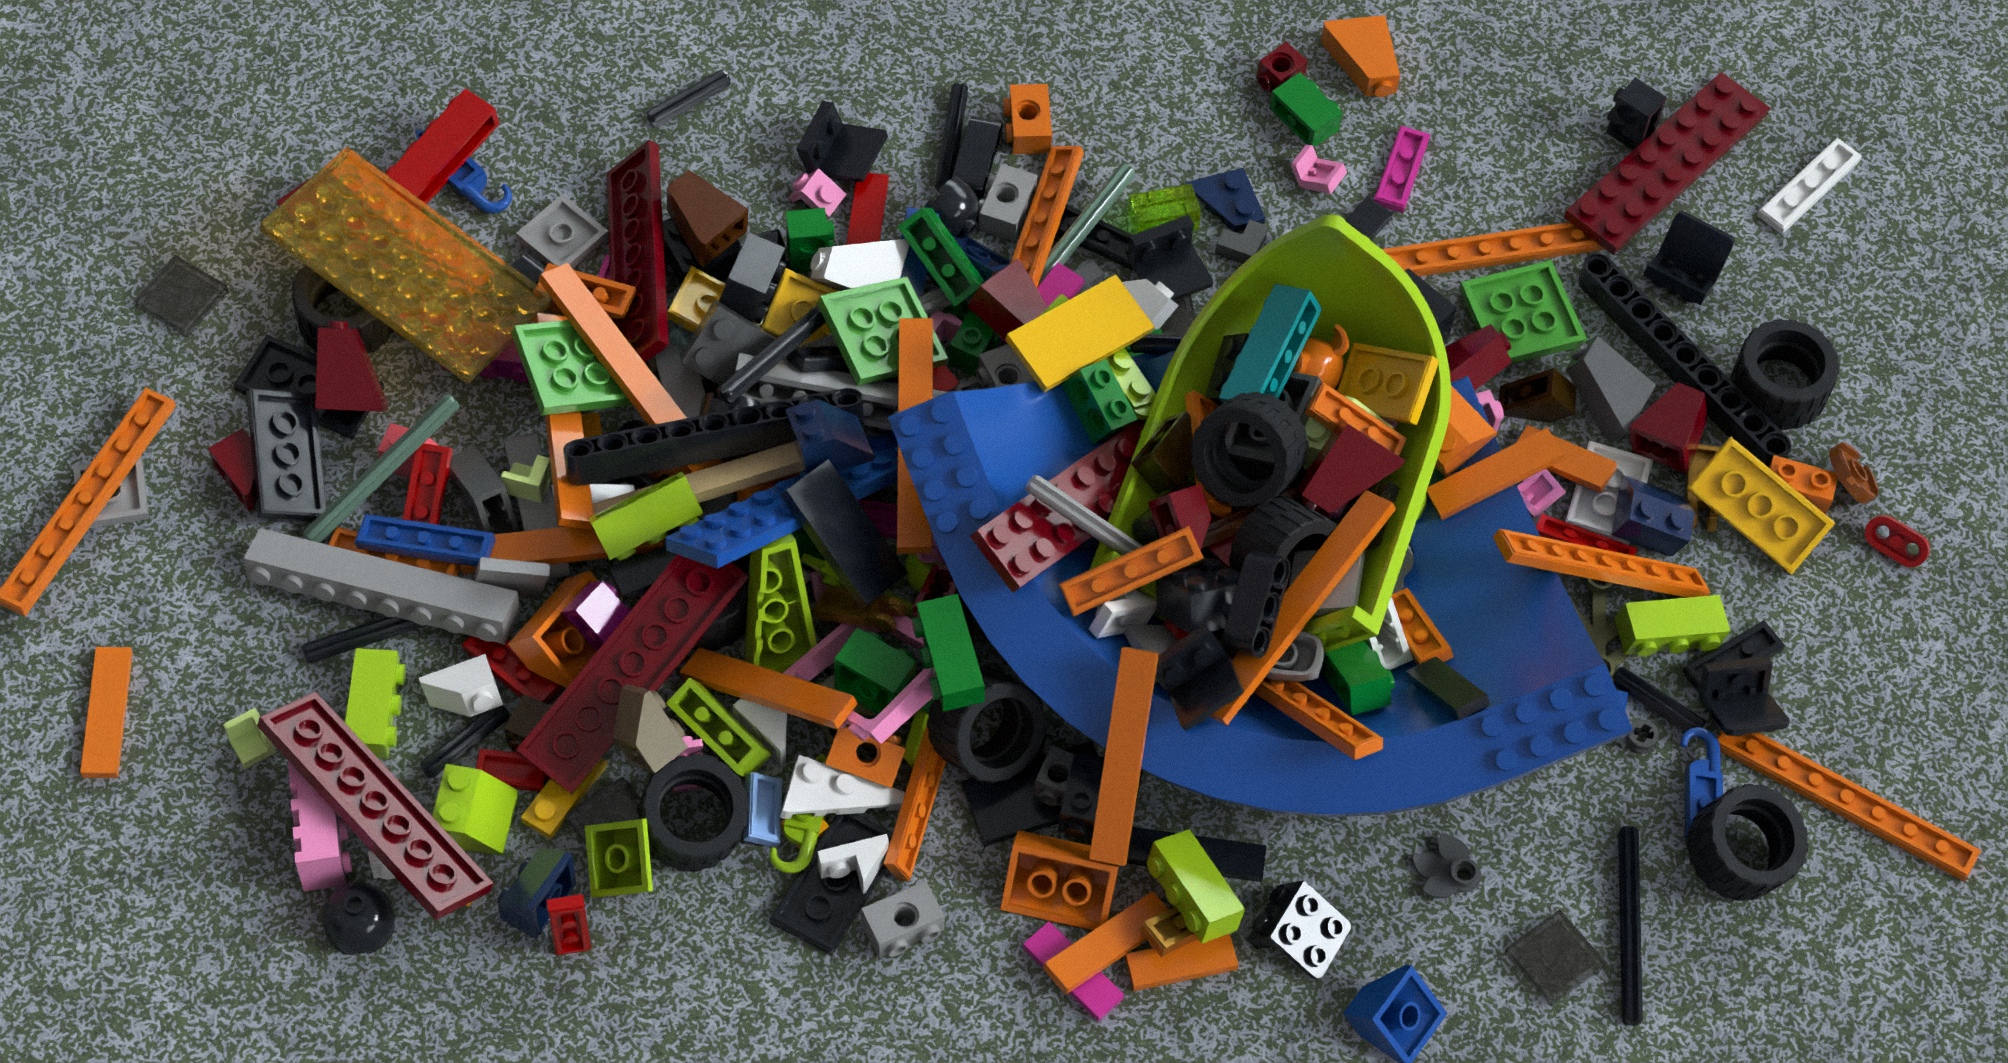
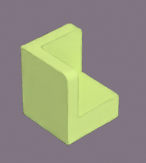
[500,455,552,503]
[223,708,276,769]

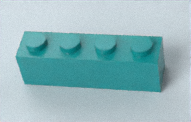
[1219,284,1322,403]

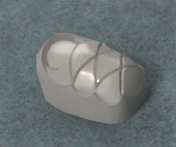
[1265,631,1324,682]

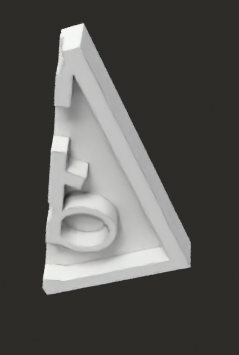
[779,755,905,819]

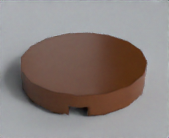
[1829,442,1879,505]

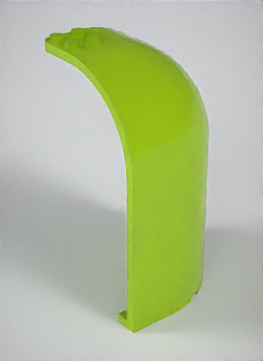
[1090,214,1451,652]

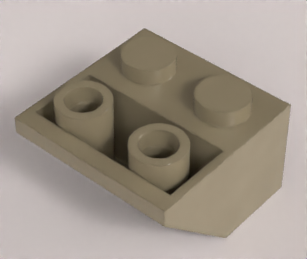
[613,684,688,773]

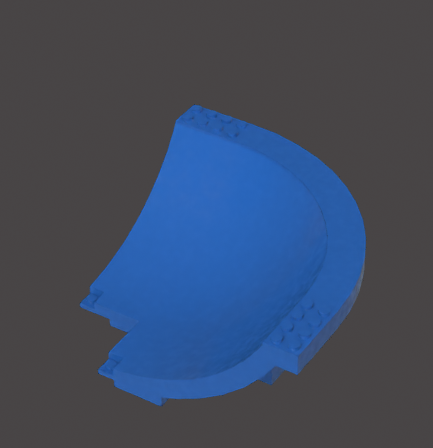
[888,353,1633,818]

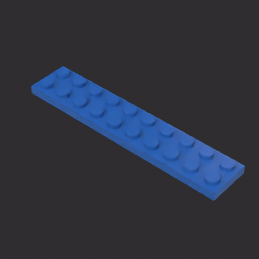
[665,430,898,569]

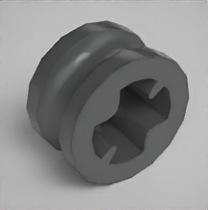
[1625,719,1659,754]

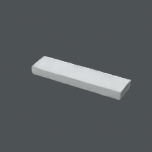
[1757,138,1862,234]

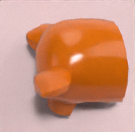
[1292,324,1349,390]

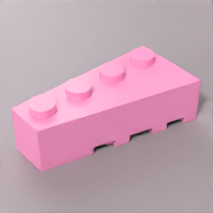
[288,761,352,892]

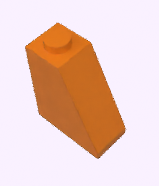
[1321,15,1400,97]

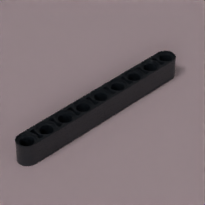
[1578,253,1792,467]
[563,388,864,485]

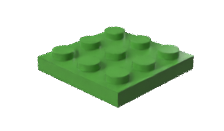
[1459,260,1587,364]
[817,277,948,386]
[511,320,633,416]

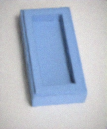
[743,772,783,847]

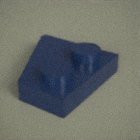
[1185,168,1265,232]

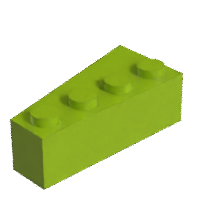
[744,533,817,673]

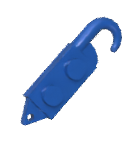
[415,130,512,214]
[1680,727,1723,838]

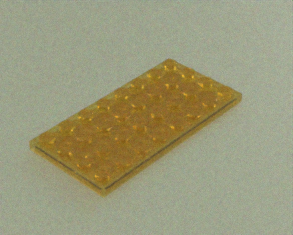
[259,147,552,384]

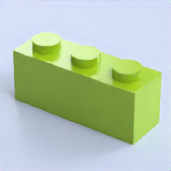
[589,471,703,560]
[1614,595,1731,657]
[345,648,406,759]
[666,677,773,778]
[1146,829,1245,944]

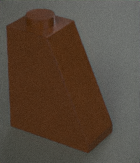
[666,170,748,267]

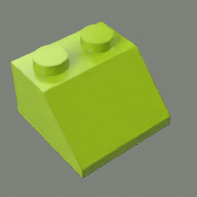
[432,764,519,856]
[585,819,653,898]

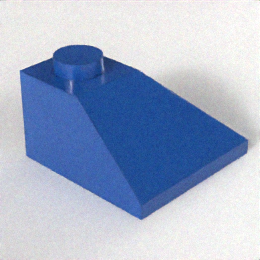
[1343,964,1448,1063]

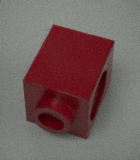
[1256,42,1308,93]

